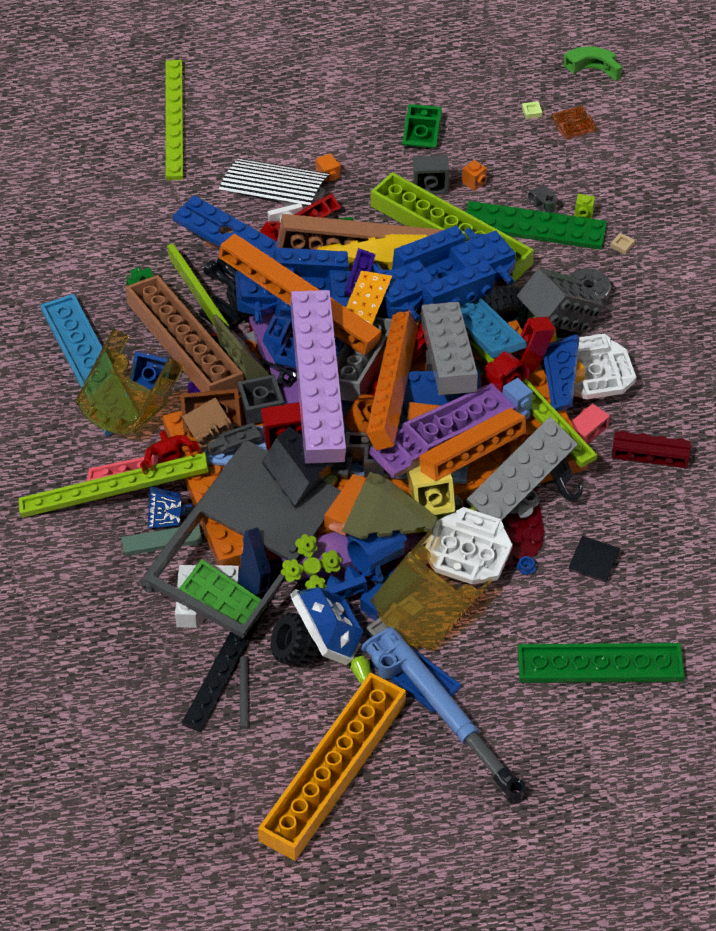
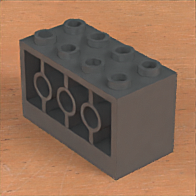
[517,268,604,334]

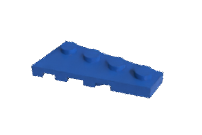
[544,334,579,412]

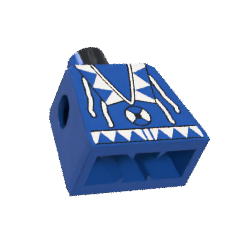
[148,487,192,528]

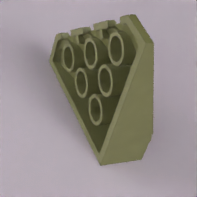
[342,472,438,539]

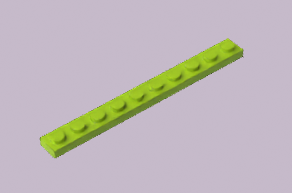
[166,60,183,181]
[469,339,597,468]
[18,452,209,518]

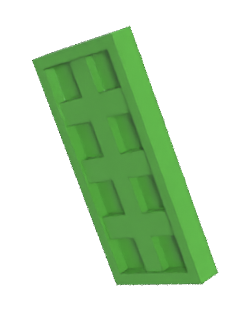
[179,559,268,635]

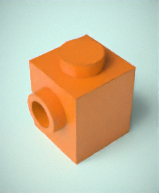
[315,153,342,183]
[462,160,487,191]

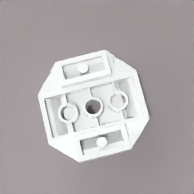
[423,507,512,585]

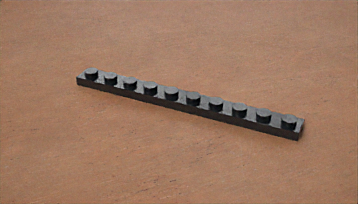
[182,567,281,732]

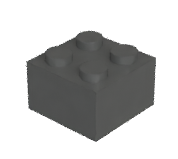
[412,155,449,195]
[237,374,284,424]

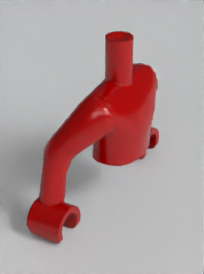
[140,430,202,475]

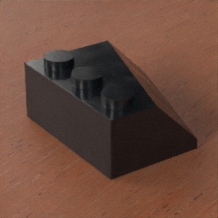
[262,426,334,508]

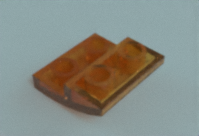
[551,105,597,139]

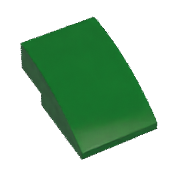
[402,104,442,149]

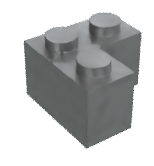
[345,432,384,478]

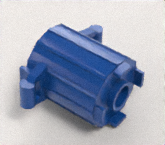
[346,530,407,582]

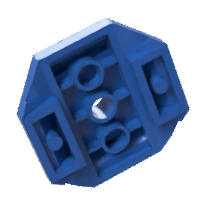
[263,315,344,370]

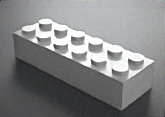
[421,302,478,395]
[337,317,392,402]
[465,417,578,520]

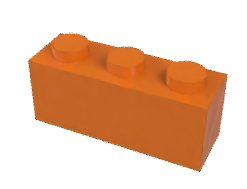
[324,474,366,536]

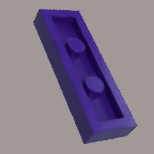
[344,248,376,297]

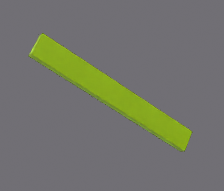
[167,243,230,327]

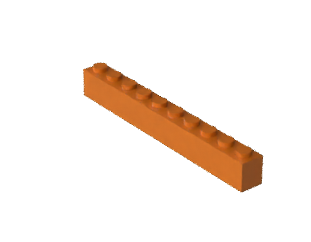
[219,234,381,356]
[366,311,418,451]

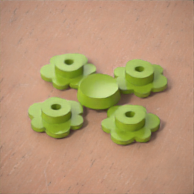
[281,534,341,590]

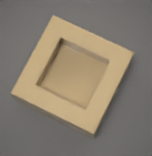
[610,233,635,255]

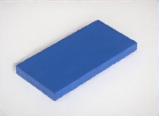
[373,646,461,713]

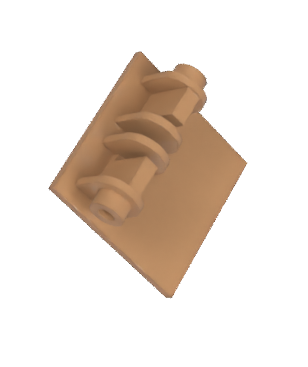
[182,397,234,450]

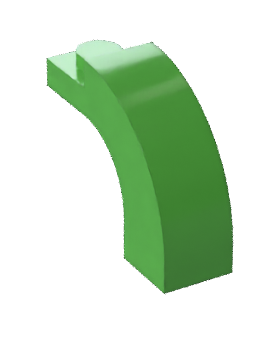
[563,46,622,81]

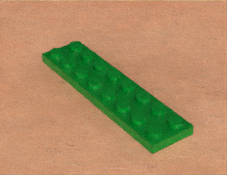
[466,201,607,250]
[517,643,684,683]

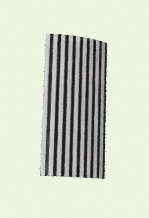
[219,158,330,205]

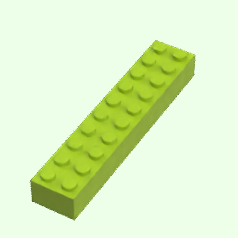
[371,172,534,282]

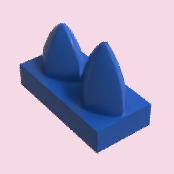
[326,565,368,598]

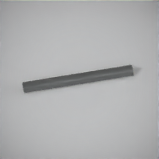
[240,656,248,729]

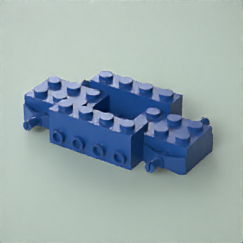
[372,225,516,322]
[235,248,384,325]

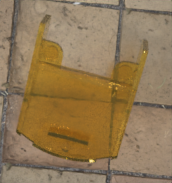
[75,328,184,435]
[371,530,493,651]

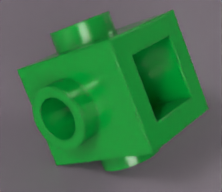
[126,267,154,286]

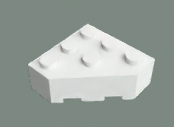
[175,565,239,628]

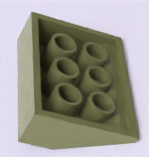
[213,314,271,380]

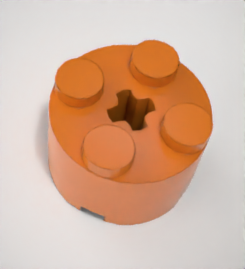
[344,395,374,432]

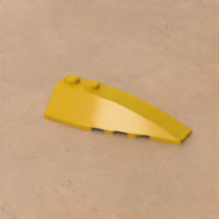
[317,234,427,272]

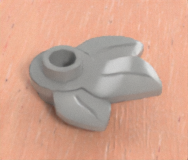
[509,490,539,518]

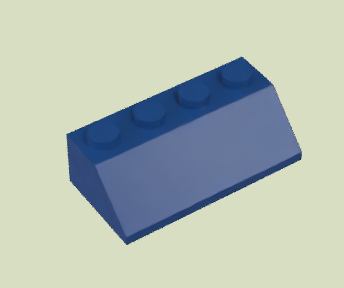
[404,370,481,416]

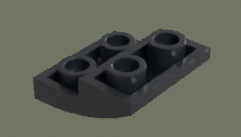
[568,536,620,583]

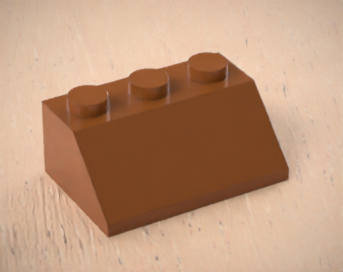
[180,389,241,433]

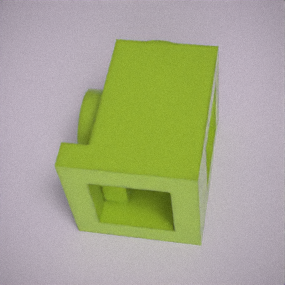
[574,194,595,219]

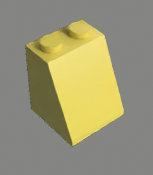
[406,466,455,515]

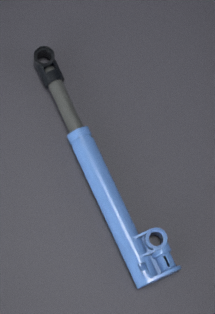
[361,627,526,804]

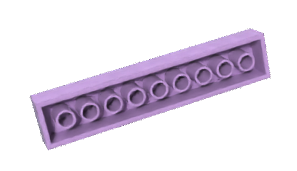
[290,290,346,463]

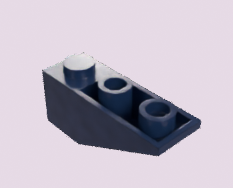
[238,527,271,595]

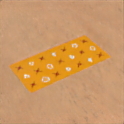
[346,271,392,325]

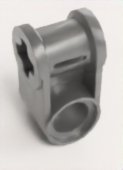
[528,185,557,213]

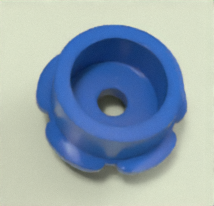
[516,556,536,575]

